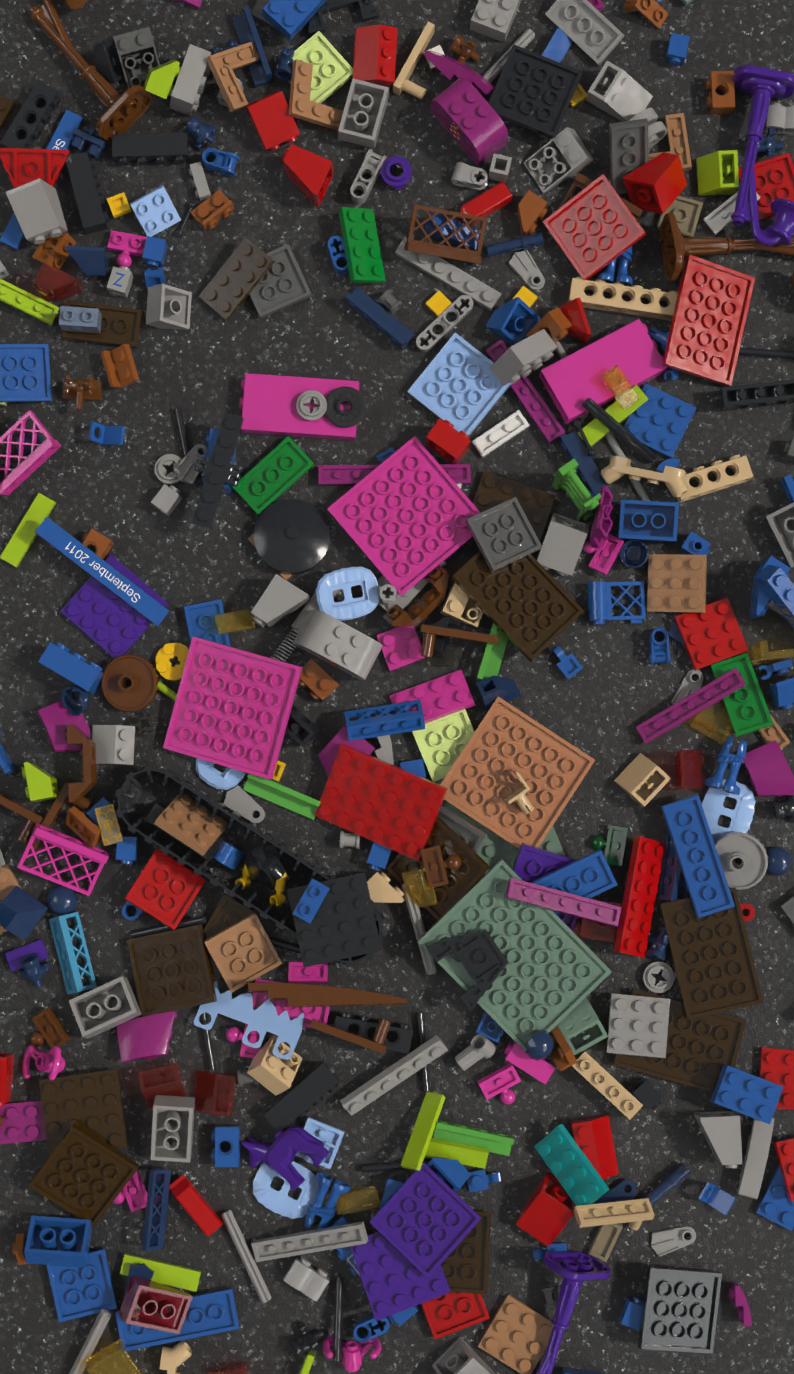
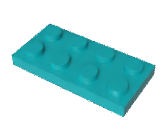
[534,1124,610,1206]

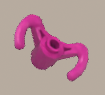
[22,1045,65,1080]
[322,1336,381,1372]

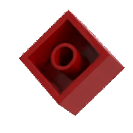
[426,418,471,464]

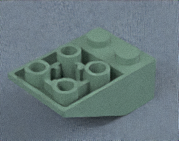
[557,997,608,1055]

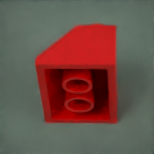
[352,25,398,88]
[570,1115,619,1180]

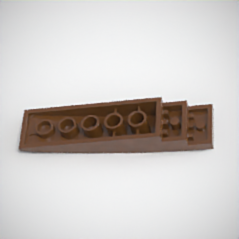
[248,983,407,1008]

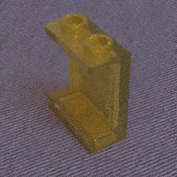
[752,640,794,664]
[86,1338,144,1374]

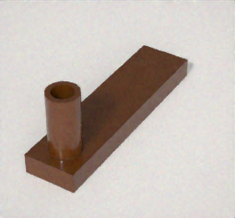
[420,624,499,658]
[29,782,92,852]
[0,794,45,844]
[310,1018,391,1054]

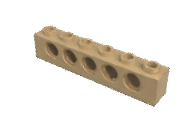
[568,277,678,321]

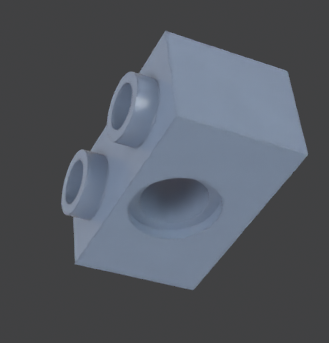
[59,306,102,333]

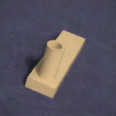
[393,22,435,100]
[573,1198,655,1230]

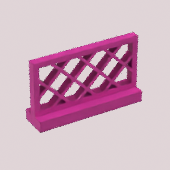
[0,410,61,496]
[17,823,109,896]

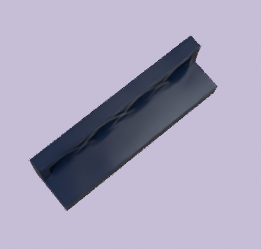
[232,5,273,88]
[345,287,415,350]
[558,431,613,497]
[657,828,688,901]
[142,1166,171,1251]

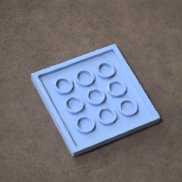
[407,333,511,436]

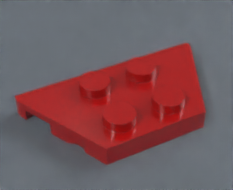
[0,148,70,187]

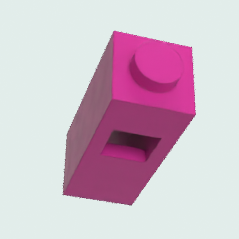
[504,1041,555,1085]

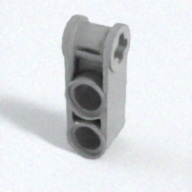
[350,149,387,205]

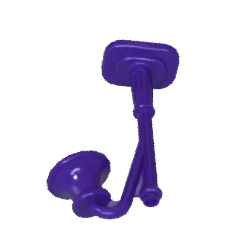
[731,65,794,246]
[536,1251,611,1374]

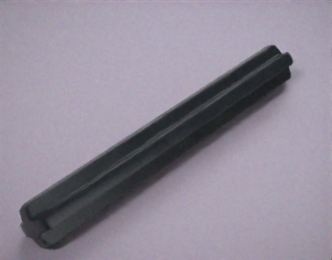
[582,398,657,463]

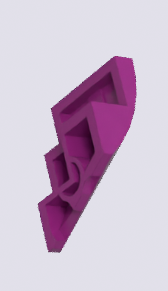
[590,485,613,548]
[38,701,92,752]
[318,724,375,777]
[743,740,794,797]
[116,1011,177,1063]

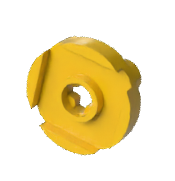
[155,643,189,681]

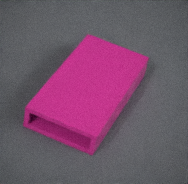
[538,319,667,424]
[239,373,359,441]

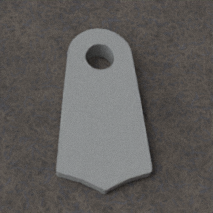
[508,250,545,290]
[173,444,208,484]
[671,669,703,705]
[224,786,265,823]
[650,1226,696,1257]

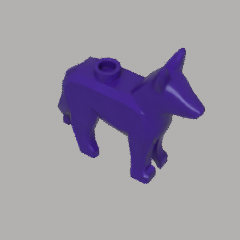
[242,1126,330,1191]

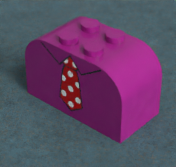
[431,76,508,167]

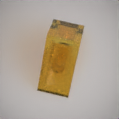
[402,867,437,908]

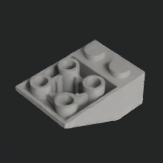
[586,61,653,122]
[523,127,594,193]

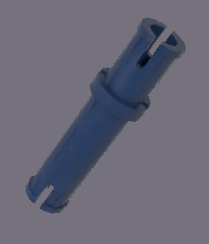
[486,232,544,257]
[642,1163,691,1206]

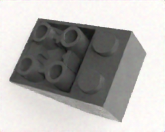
[113,26,160,88]

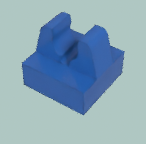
[144,267,166,290]

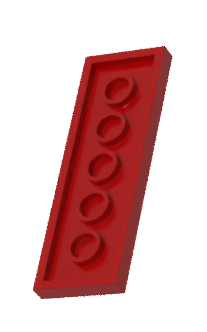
[614,836,666,958]

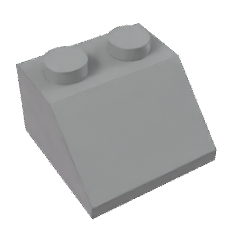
[146,283,192,330]
[92,725,135,766]

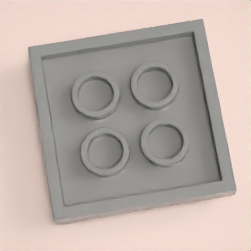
[606,993,670,1058]

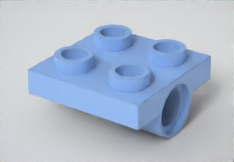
[129,185,181,237]
[296,1117,345,1169]

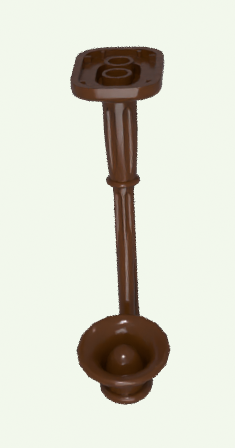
[29,0,153,141]
[659,213,794,285]

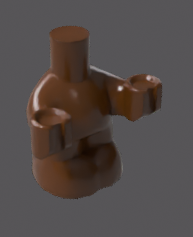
[448,34,481,64]

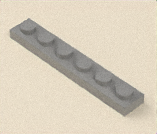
[395,237,501,311]
[340,1035,448,1116]
[251,1222,368,1262]

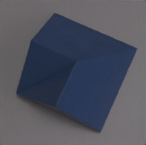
[66,245,110,280]
[0,886,48,940]

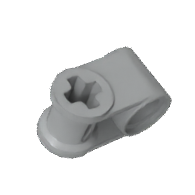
[451,162,488,191]

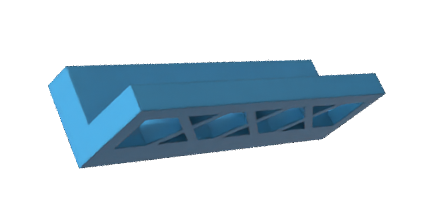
[49,912,97,995]

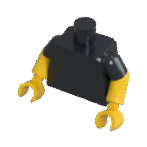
[235,847,290,906]

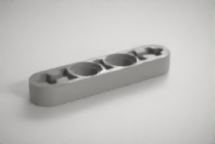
[416,295,473,352]

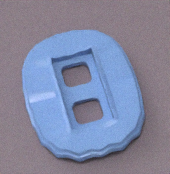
[315,566,380,621]
[196,758,247,790]
[702,779,756,843]
[253,1161,318,1219]

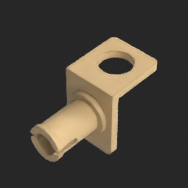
[505,769,534,815]

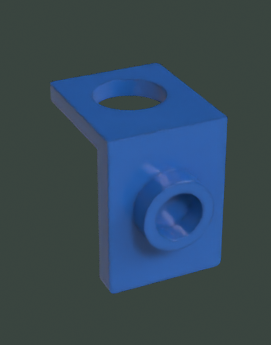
[89,421,125,445]
[698,1182,736,1215]

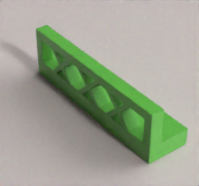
[476,623,508,681]
[243,773,321,820]
[433,1120,514,1156]

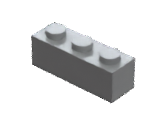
[188,162,211,201]

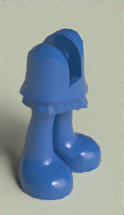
[597,246,633,286]
[704,736,747,795]
[304,1172,351,1229]

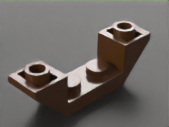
[383,566,449,626]
[65,724,97,803]

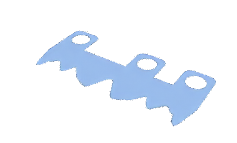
[194,981,304,1060]

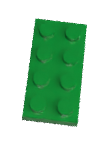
[338,207,386,284]
[233,436,314,516]
[710,653,773,738]

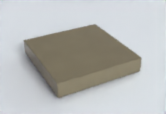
[657,195,703,238]

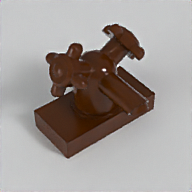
[62,375,103,410]

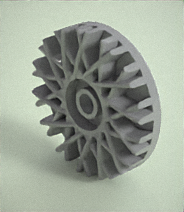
[715,831,768,890]

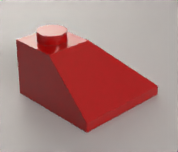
[559,297,591,344]

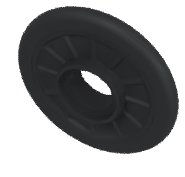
[325,386,366,428]

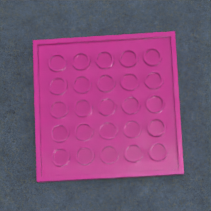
[327,436,480,597]
[163,637,303,780]

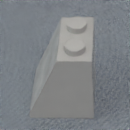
[6,178,68,244]
[537,512,589,576]
[251,574,310,628]
[694,1111,742,1168]
[432,1337,496,1374]

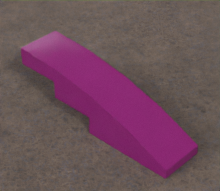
[423,50,495,94]

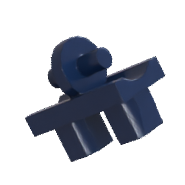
[71,125,107,159]

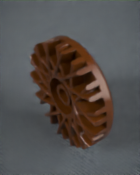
[101,654,159,712]

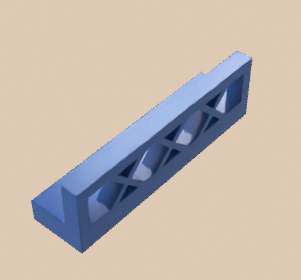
[344,700,425,741]

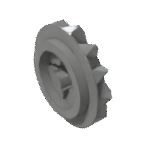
[296,390,327,421]
[155,454,182,485]
[643,962,674,993]

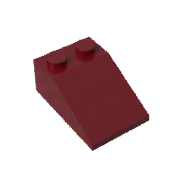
[119,1276,193,1334]

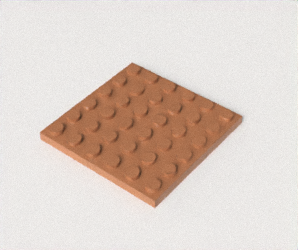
[440,697,595,849]

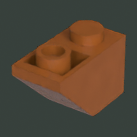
[517,190,548,236]

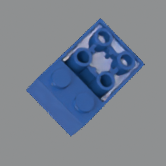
[749,556,791,621]

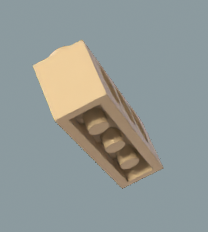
[677,455,753,503]
[572,1050,643,1120]

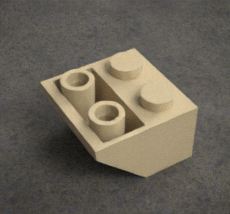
[440,582,483,627]
[614,753,671,807]
[367,872,405,903]
[247,1035,302,1096]

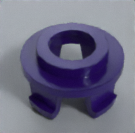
[381,156,412,190]

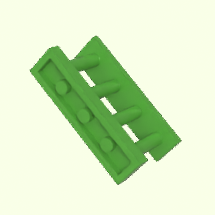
[552,459,602,521]

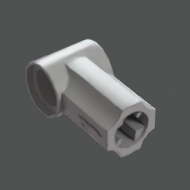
[455,1034,495,1071]

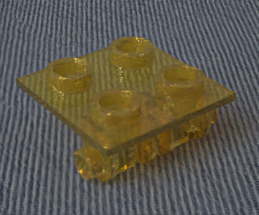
[690,700,733,745]

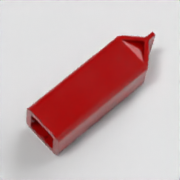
[456,181,512,226]
[169,1174,223,1237]

